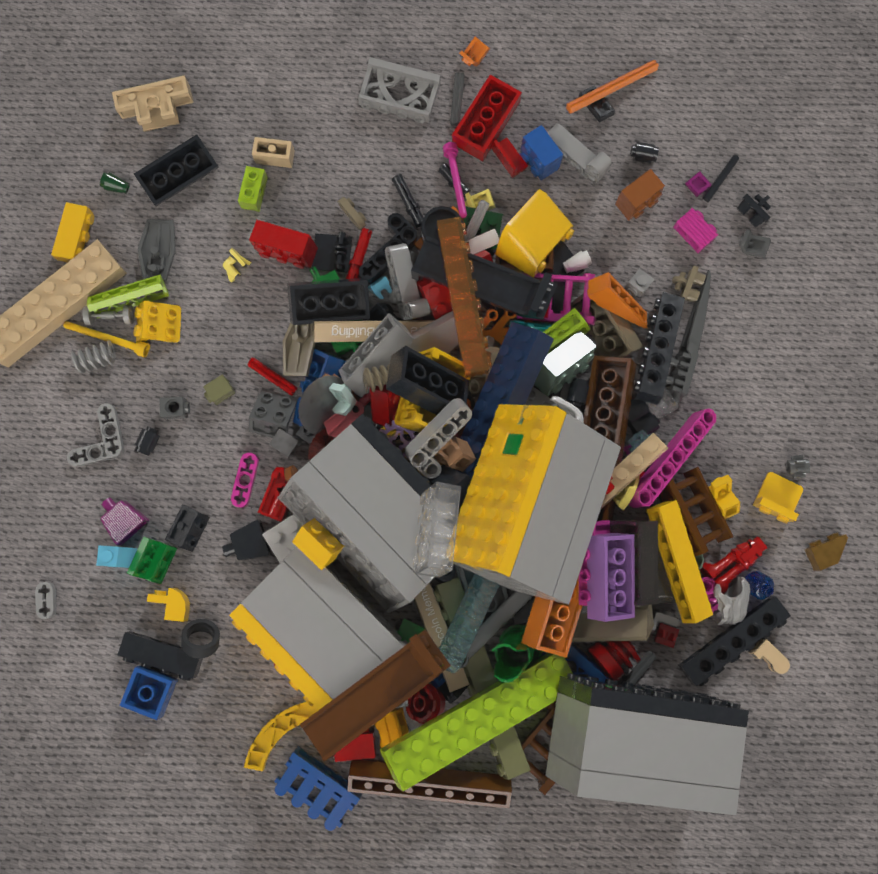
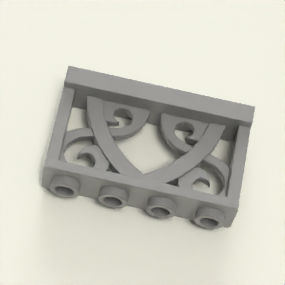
[358,57,441,123]

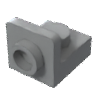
[625,268,654,298]

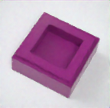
[685,171,712,198]

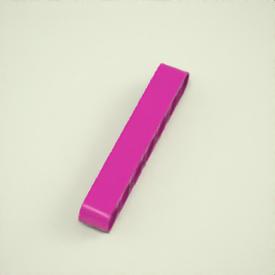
[629,409,717,508]

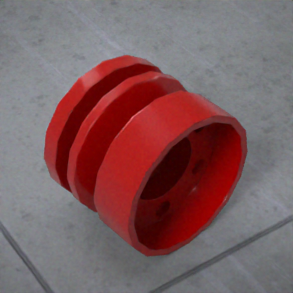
[588,641,641,681]

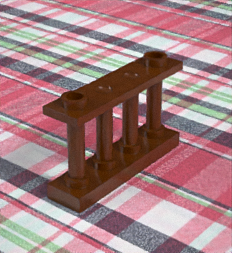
[659,467,734,557]
[521,701,556,795]

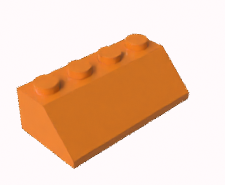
[521,576,583,658]

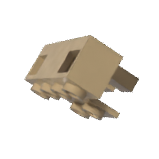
[112,75,194,132]

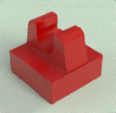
[654,623,680,648]

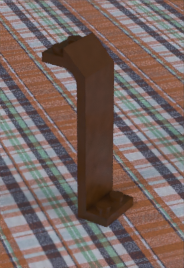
[300,630,451,762]

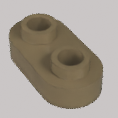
[337,197,366,230]

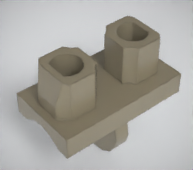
[672,265,706,302]

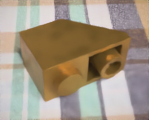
[804,532,848,571]

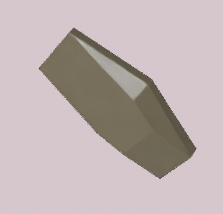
[282,323,316,377]

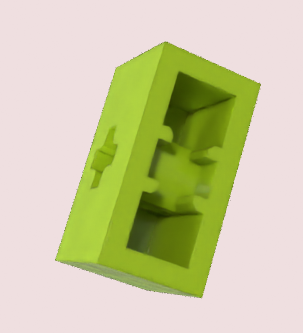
[238,166,268,212]

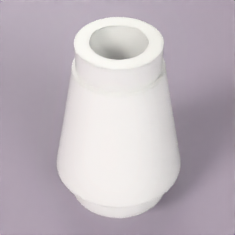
[563,250,592,273]

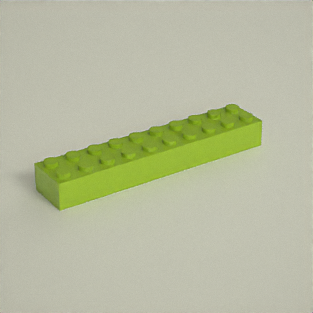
[379,653,573,791]

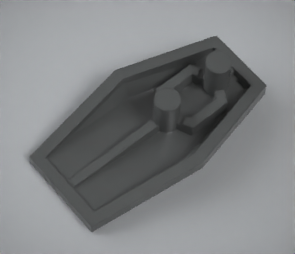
[138,219,176,282]

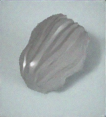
[713,577,750,625]

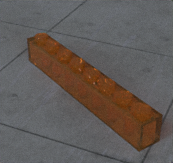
[437,217,492,378]

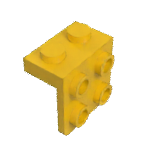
[133,300,181,343]
[753,472,803,524]

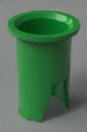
[492,624,543,683]

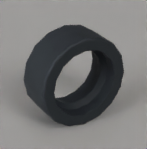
[181,619,220,658]

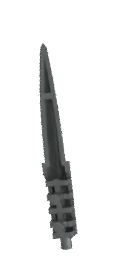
[666,270,711,404]

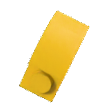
[709,475,740,519]
[147,588,190,622]

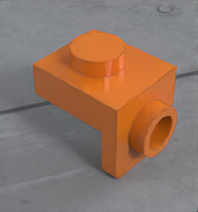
[459,36,490,67]

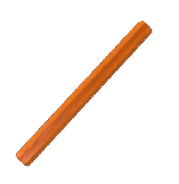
[566,60,659,114]

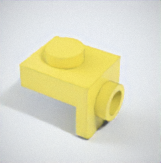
[464,189,496,211]

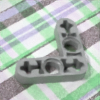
[67,403,124,467]

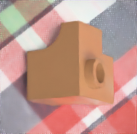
[434,436,476,472]

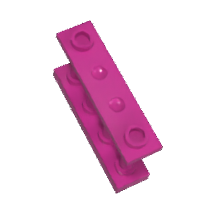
[517,273,595,326]

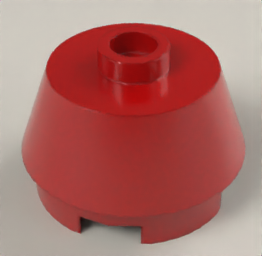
[406,684,446,724]

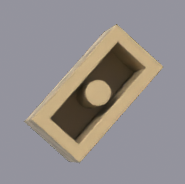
[252,137,295,168]

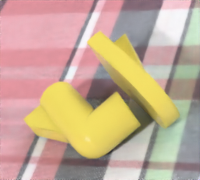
[223,248,252,282]

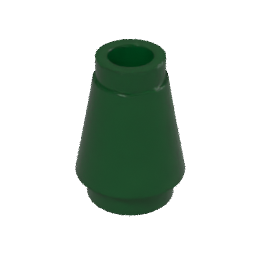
[100,172,130,194]

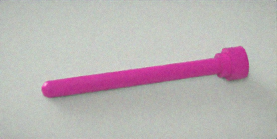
[443,142,467,218]

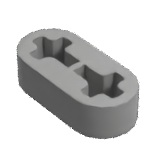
[35,582,56,619]

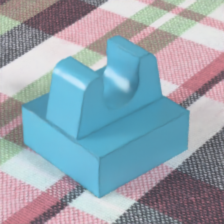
[368,276,392,299]

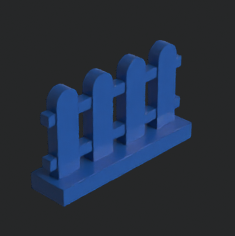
[274,746,363,831]

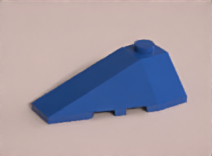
[293,348,346,427]

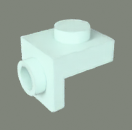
[328,383,357,416]

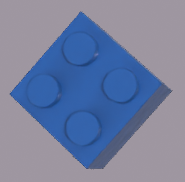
[520,125,563,180]
[119,665,178,720]

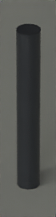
[702,155,739,203]

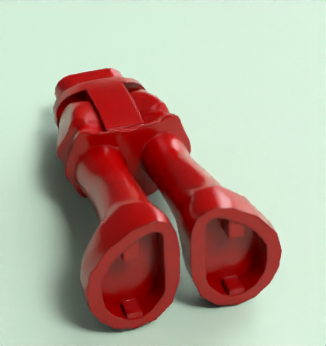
[700,536,767,594]

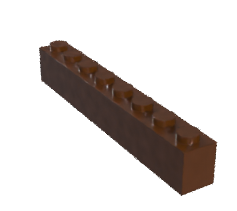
[347,760,512,809]

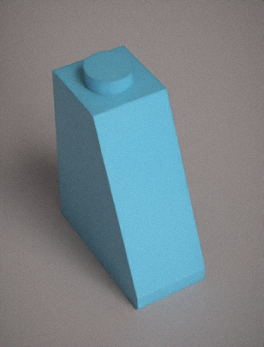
[96,545,138,568]

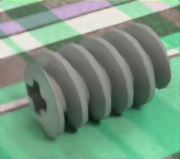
[71,340,116,373]

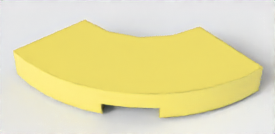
[613,475,640,510]

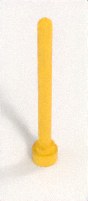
[63,321,150,358]

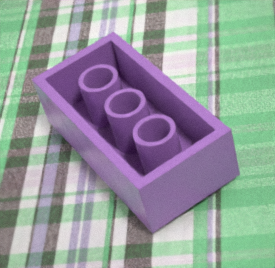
[587,533,635,622]

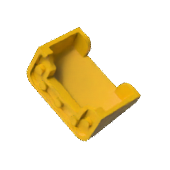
[495,189,574,278]
[394,347,472,436]

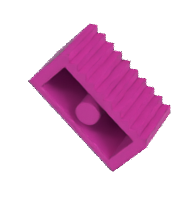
[673,208,718,254]

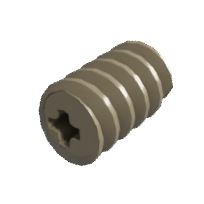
[363,364,390,393]

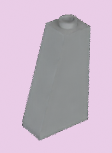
[410,306,479,354]

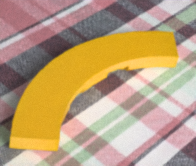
[243,702,318,771]

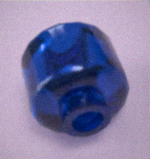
[745,571,774,600]

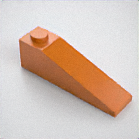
[587,272,647,329]

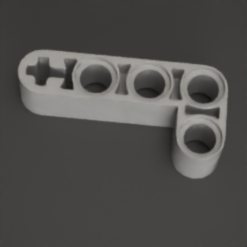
[547,123,612,185]
[385,243,430,320]
[405,398,472,479]

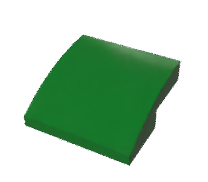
[127,536,178,584]

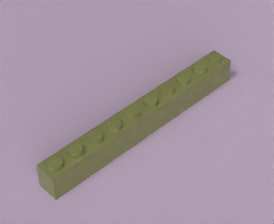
[433,577,530,780]

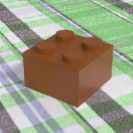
[615,169,665,221]

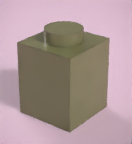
[203,374,236,405]

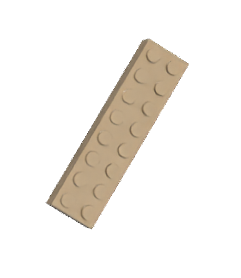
[0,239,127,367]

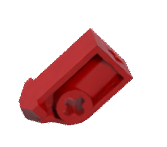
[257,467,289,522]

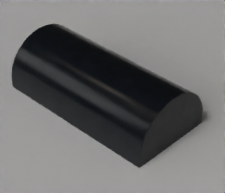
[134,135,219,207]

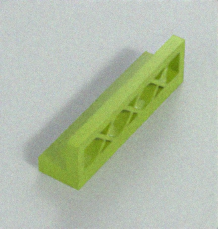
[87,274,169,318]
[543,308,591,355]

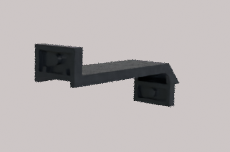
[411,236,558,320]

